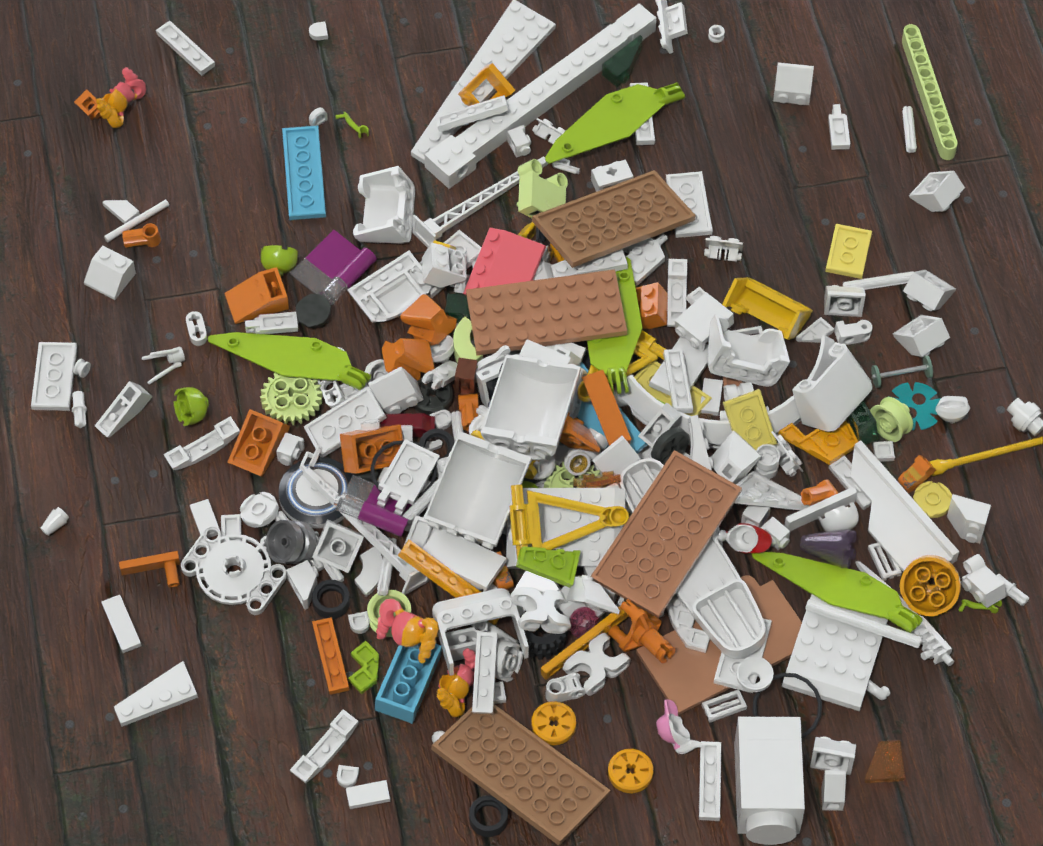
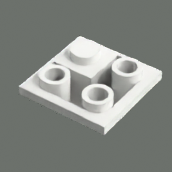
[711,430,762,484]

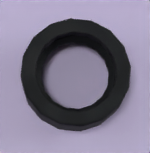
[419,429,455,459]
[312,580,350,619]
[469,795,508,837]

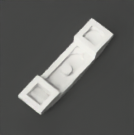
[667,259,687,327]
[164,416,240,470]
[290,710,359,783]

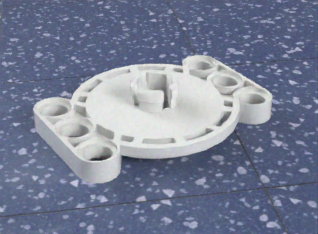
[181,526,287,615]

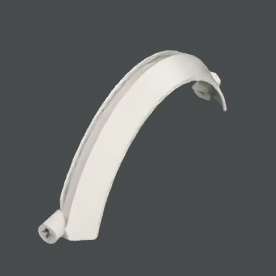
[614,336,845,449]

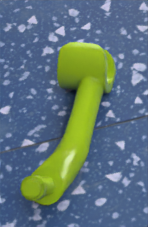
[335,112,369,138]
[959,599,1002,613]

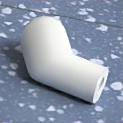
[866,679,890,700]

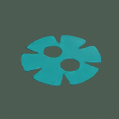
[888,382,940,430]

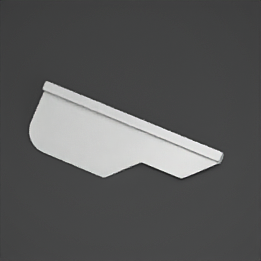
[850,441,959,572]

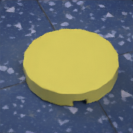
[913,481,952,518]

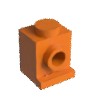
[74,89,101,120]

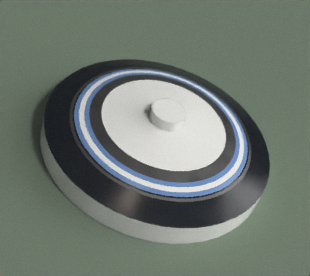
[279,457,357,528]

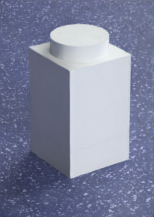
[734,717,805,845]

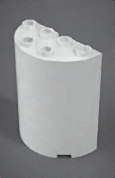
[481,354,581,460]
[424,431,532,549]

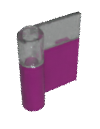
[290,230,377,305]
[334,475,416,537]

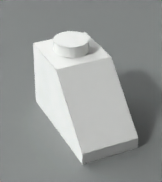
[286,560,319,610]

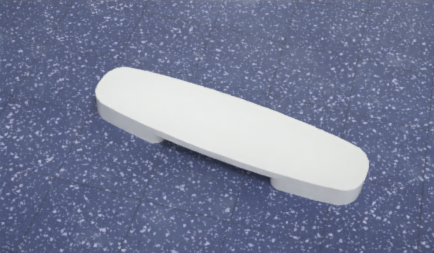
[620,458,766,659]

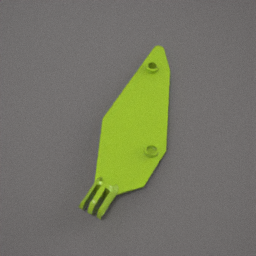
[545,82,685,163]
[587,257,642,395]
[208,332,371,391]
[752,552,923,633]

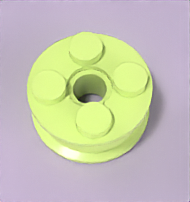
[870,397,913,442]
[367,590,411,637]

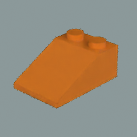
[228,409,290,477]
[559,412,600,452]
[340,425,403,474]

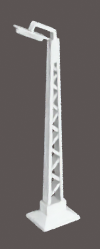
[412,156,579,248]
[299,445,429,595]

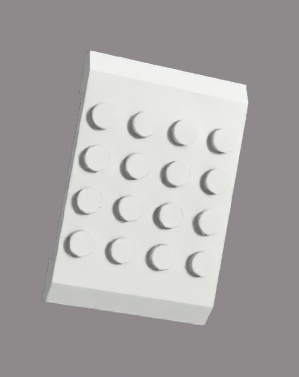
[506,488,626,569]
[782,594,888,711]

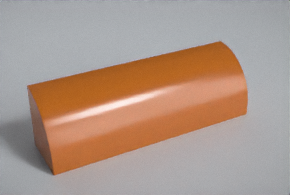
[582,370,632,446]

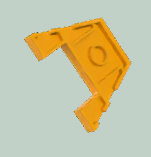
[778,420,859,465]

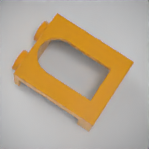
[458,63,515,106]

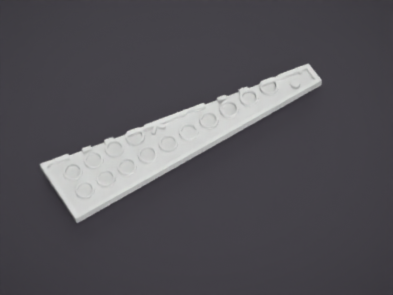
[411,0,556,164]

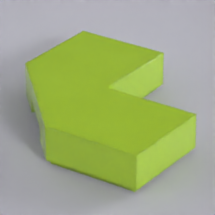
[348,641,379,695]

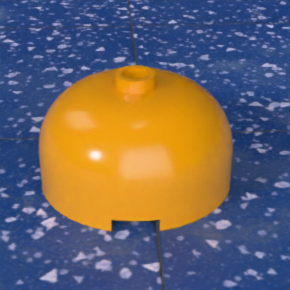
[900,555,961,616]

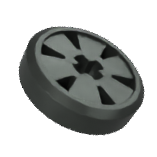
[414,378,453,415]
[651,427,689,465]

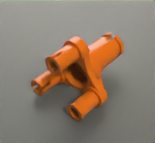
[608,599,675,663]

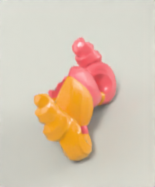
[96,67,146,128]
[376,599,439,664]
[437,648,476,718]

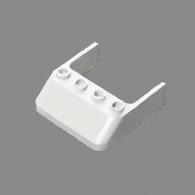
[432,588,529,676]

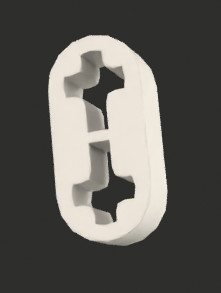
[186,311,207,346]

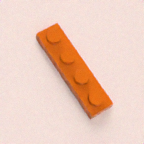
[312,617,349,695]

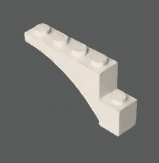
[688,415,714,471]

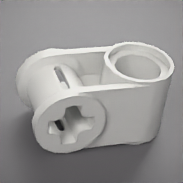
[545,673,586,702]

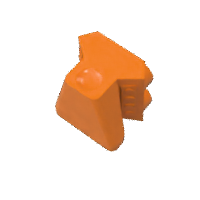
[400,294,457,346]
[382,338,434,381]

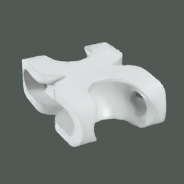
[511,587,571,634]
[563,633,631,696]

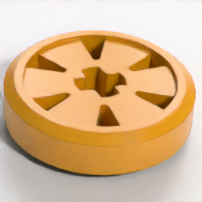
[531,701,576,745]
[608,749,653,793]

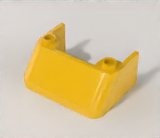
[722,277,813,340]

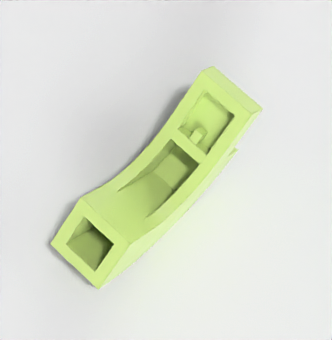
[453,317,483,369]

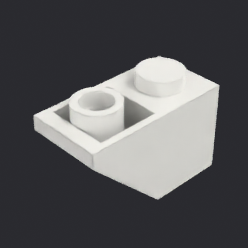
[821,768,846,811]

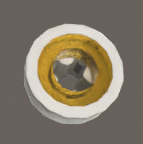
[564,449,590,476]

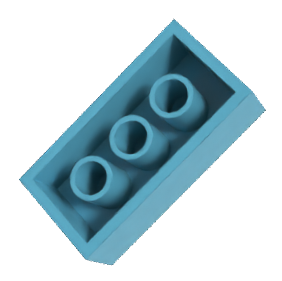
[375,643,442,724]

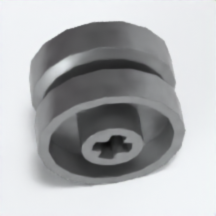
[266,520,316,564]

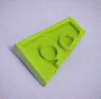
[516,546,581,588]

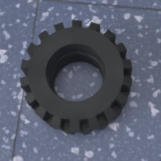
[517,608,567,660]

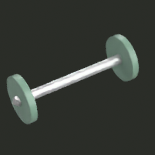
[871,355,933,388]

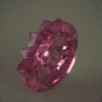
[570,607,598,638]

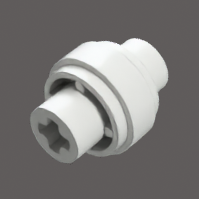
[1007,398,1043,436]

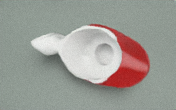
[716,523,772,553]

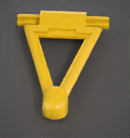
[577,330,667,402]
[509,484,629,559]

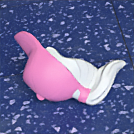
[656,699,703,754]

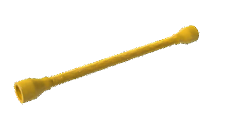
[929,436,1043,476]

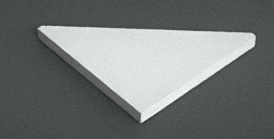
[734,471,809,510]

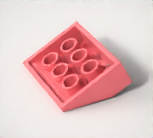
[463,228,546,297]

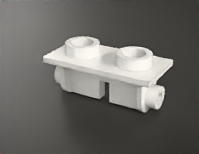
[532,118,566,144]

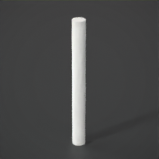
[104,199,169,242]

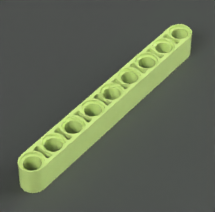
[902,24,957,160]

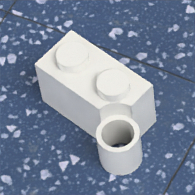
[961,554,1006,608]
[445,621,488,661]

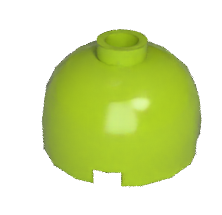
[261,245,298,277]
[174,387,209,426]

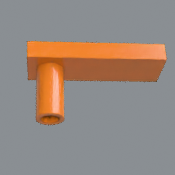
[119,551,180,587]

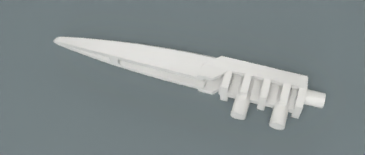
[855,561,954,666]

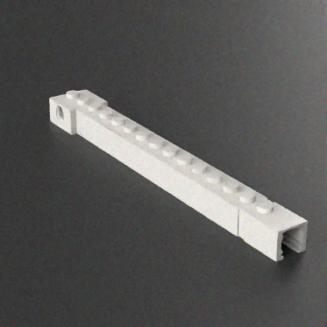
[424,4,656,189]

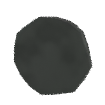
[296,294,331,328]

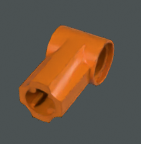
[122,223,161,247]
[458,394,479,432]
[801,479,838,506]

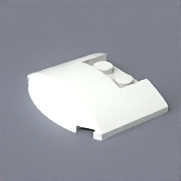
[347,251,433,323]

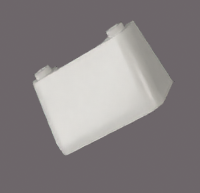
[353,166,415,244]
[708,314,790,387]
[792,342,872,432]

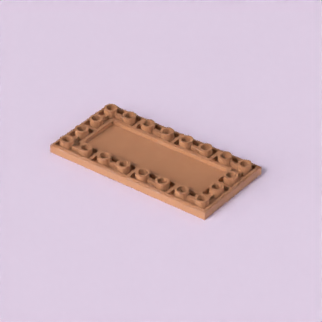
[636,580,802,715]

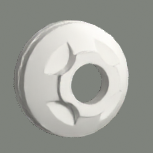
[430,335,454,363]
[736,656,774,692]

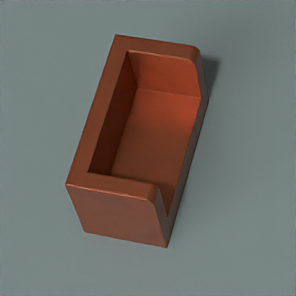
[455,358,477,397]

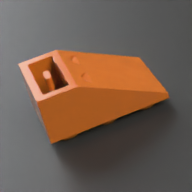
[225,267,289,324]
[636,282,668,329]

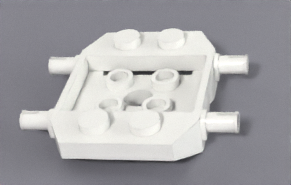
[623,234,668,286]

